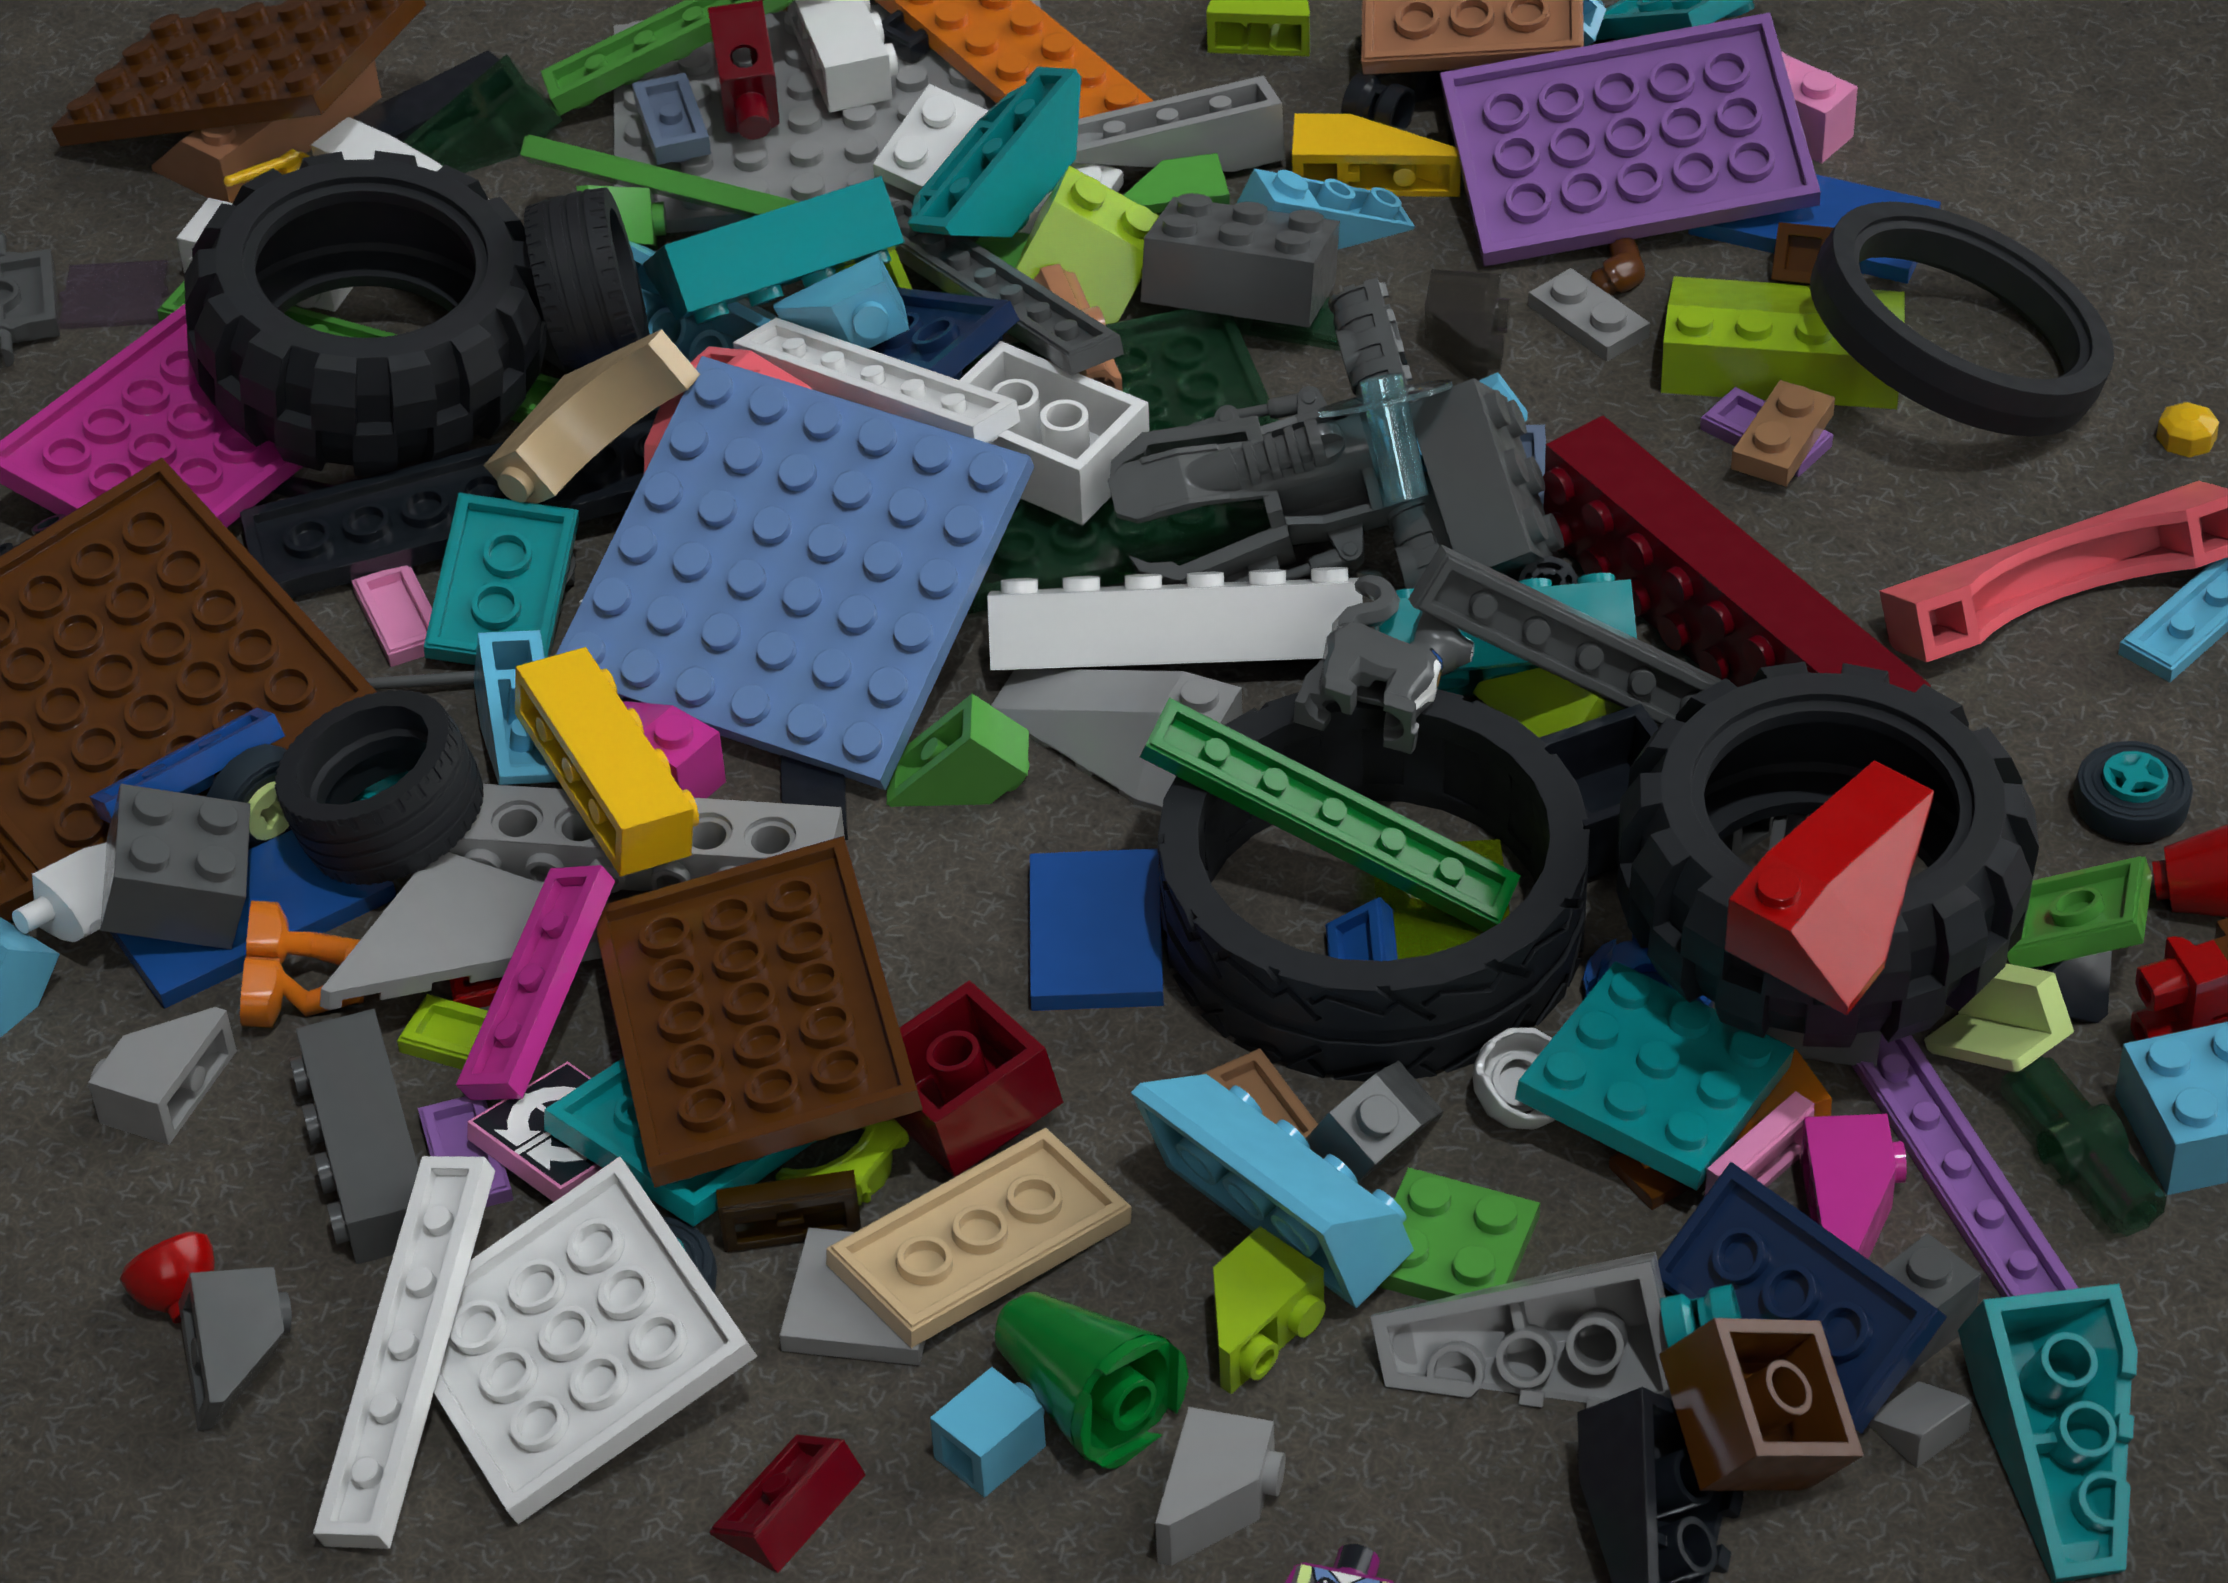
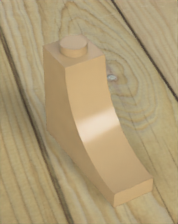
[484,329,700,504]

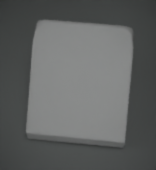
[1868,1381,1973,1468]

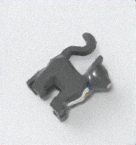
[1293,575,1474,754]

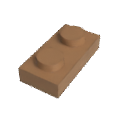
[1731,380,1835,487]

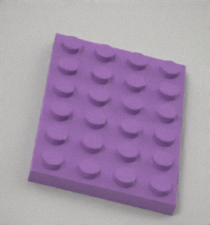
[1440,13,1821,266]

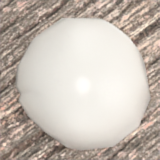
[1473,1028,1555,1130]

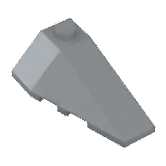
[1370,1252,1672,1408]

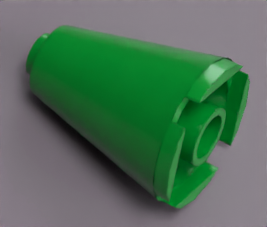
[995,1292,1189,1469]

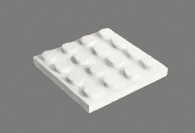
[434,1156,757,1524]

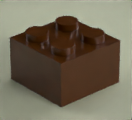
[1659,1318,1864,1491]

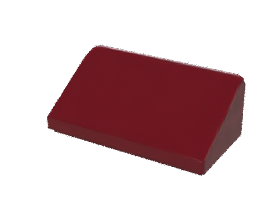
[709,1434,866,1573]

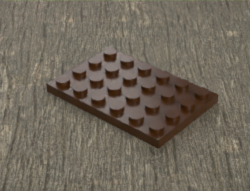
[51,0,426,147]
[596,836,923,1188]

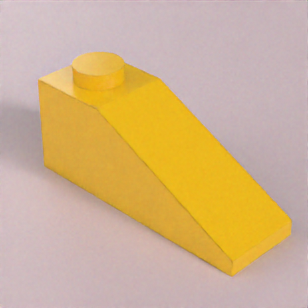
[1292,113,1461,197]

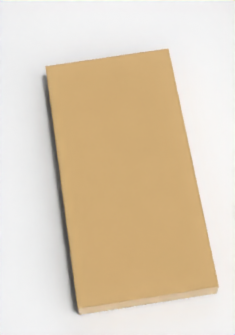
[826,1127,1132,1348]

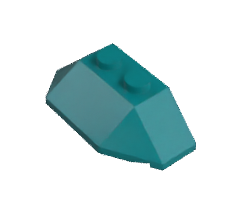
[908,67,1081,237]

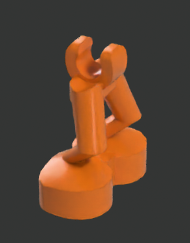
[240,900,364,1028]

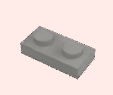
[1528,268,1650,362]

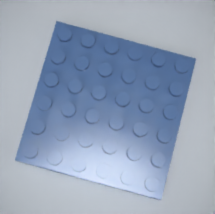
[556,356,1034,790]

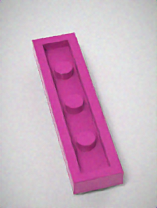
[456,865,615,1100]

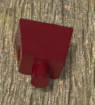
[707,0,780,140]

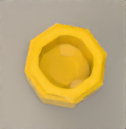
[2156,402,2219,458]

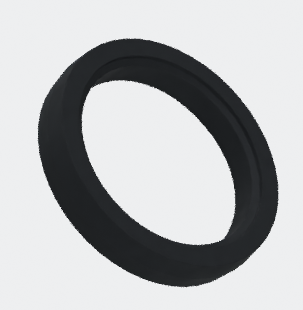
[1810,202,2114,437]

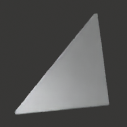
[320,852,602,1010]

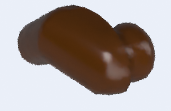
[1590,237,1645,296]

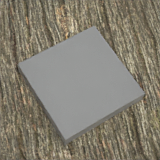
[779,1228,926,1366]

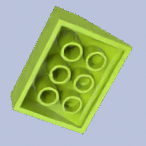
[1661,276,1905,409]

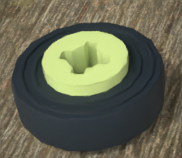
[207,744,292,850]

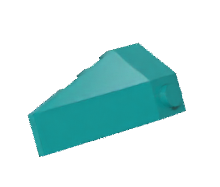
[1958,1284,2138,1583]

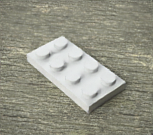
[873,84,1123,233]

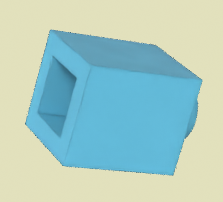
[930,1367,1046,1498]

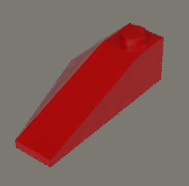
[1725,760,1934,1015]

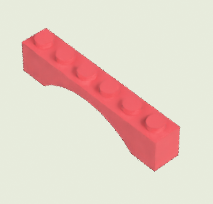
[1879,481,2228,662]

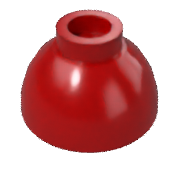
[119,1231,215,1323]

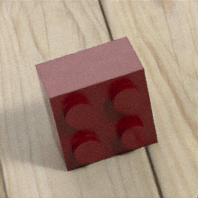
[894,980,1064,1178]

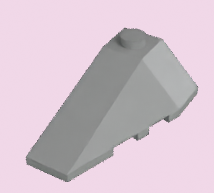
[991,669,1242,812]

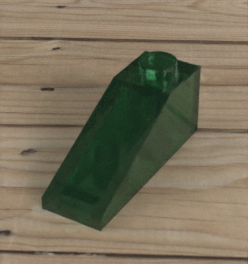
[403,54,562,173]

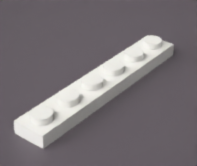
[733,317,1021,444]
[313,1156,495,1549]

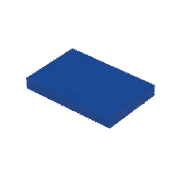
[1030,848,1164,1011]

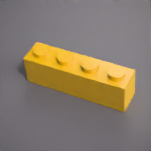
[515,647,699,877]

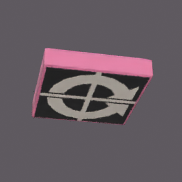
[467,1061,602,1202]

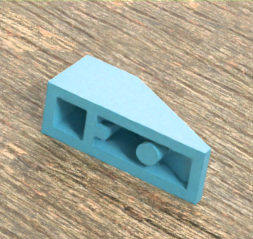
[474,630,559,785]

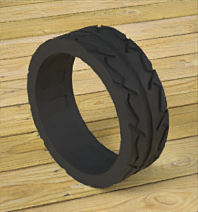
[1157,689,1590,1082]

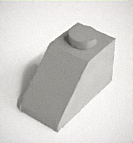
[88,1007,237,1145]
[1155,1407,1286,1566]

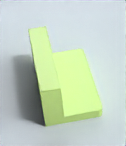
[1924,963,2074,1072]

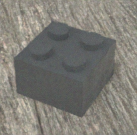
[100,784,250,950]

